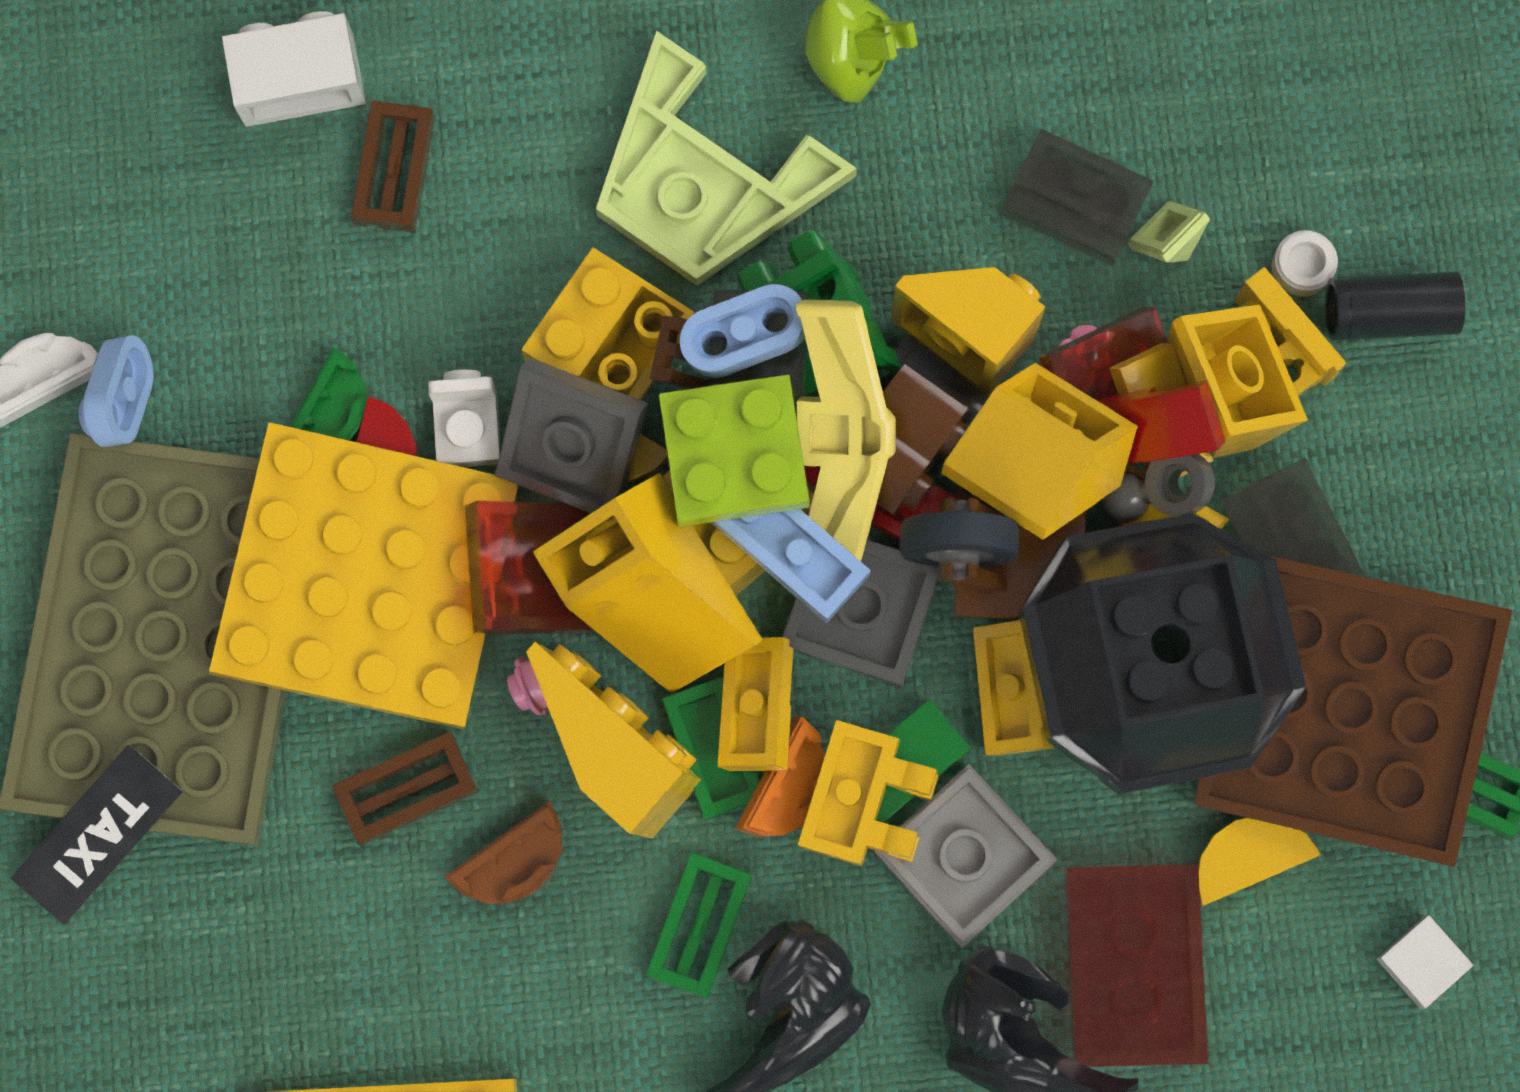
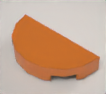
[735,716,825,837]

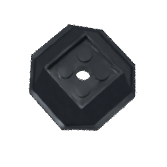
[1018,513,1306,795]

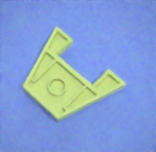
[596,31,857,286]

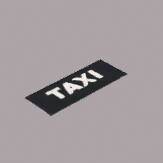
[10,744,183,925]

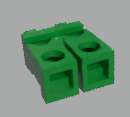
[738,230,902,419]

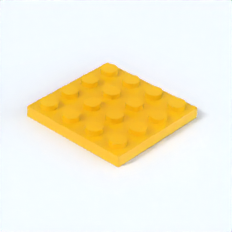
[209,422,518,729]

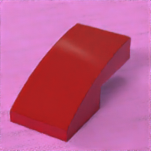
[1096,380,1225,463]

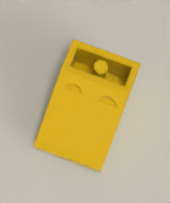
[533,473,763,694]
[526,642,702,839]

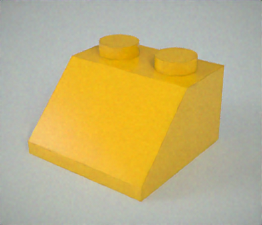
[890,267,1046,396]
[1167,304,1308,458]

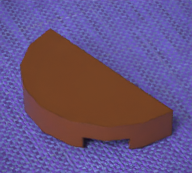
[444,801,563,904]

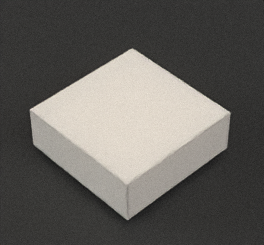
[1376,915,1474,1009]

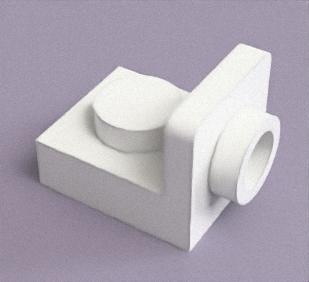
[428,369,501,468]

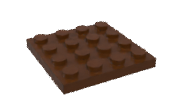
[1194,555,1513,867]

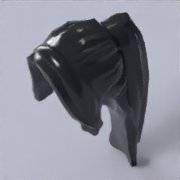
[706,919,871,1092]
[942,947,1139,1092]

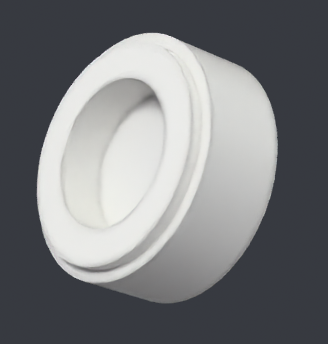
[1272,230,1338,297]

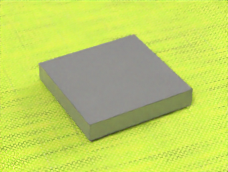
[873,764,1057,949]

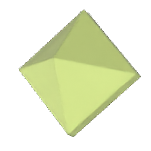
[1128,201,1210,262]

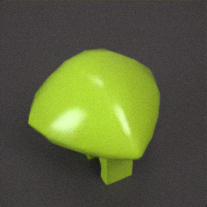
[804,0,918,104]

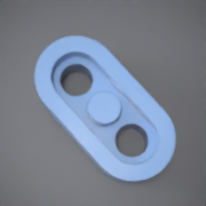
[680,284,805,378]
[78,335,154,447]

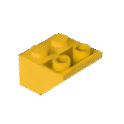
[521,247,695,401]
[942,363,1138,540]

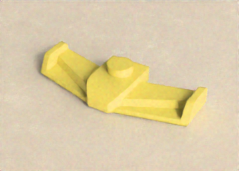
[796,300,896,561]

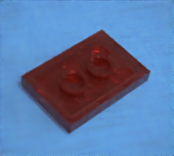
[1064,864,1209,1067]

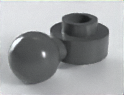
[1100,454,1215,523]

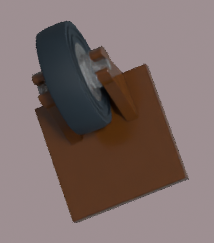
[900,488,1085,619]

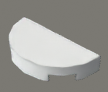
[0,333,98,428]

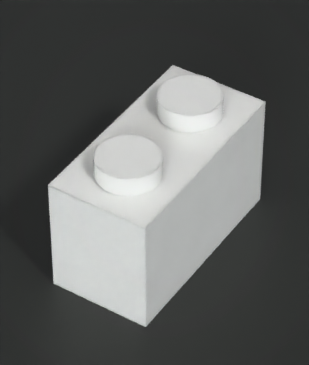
[222,11,366,127]

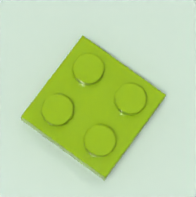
[659,375,810,527]

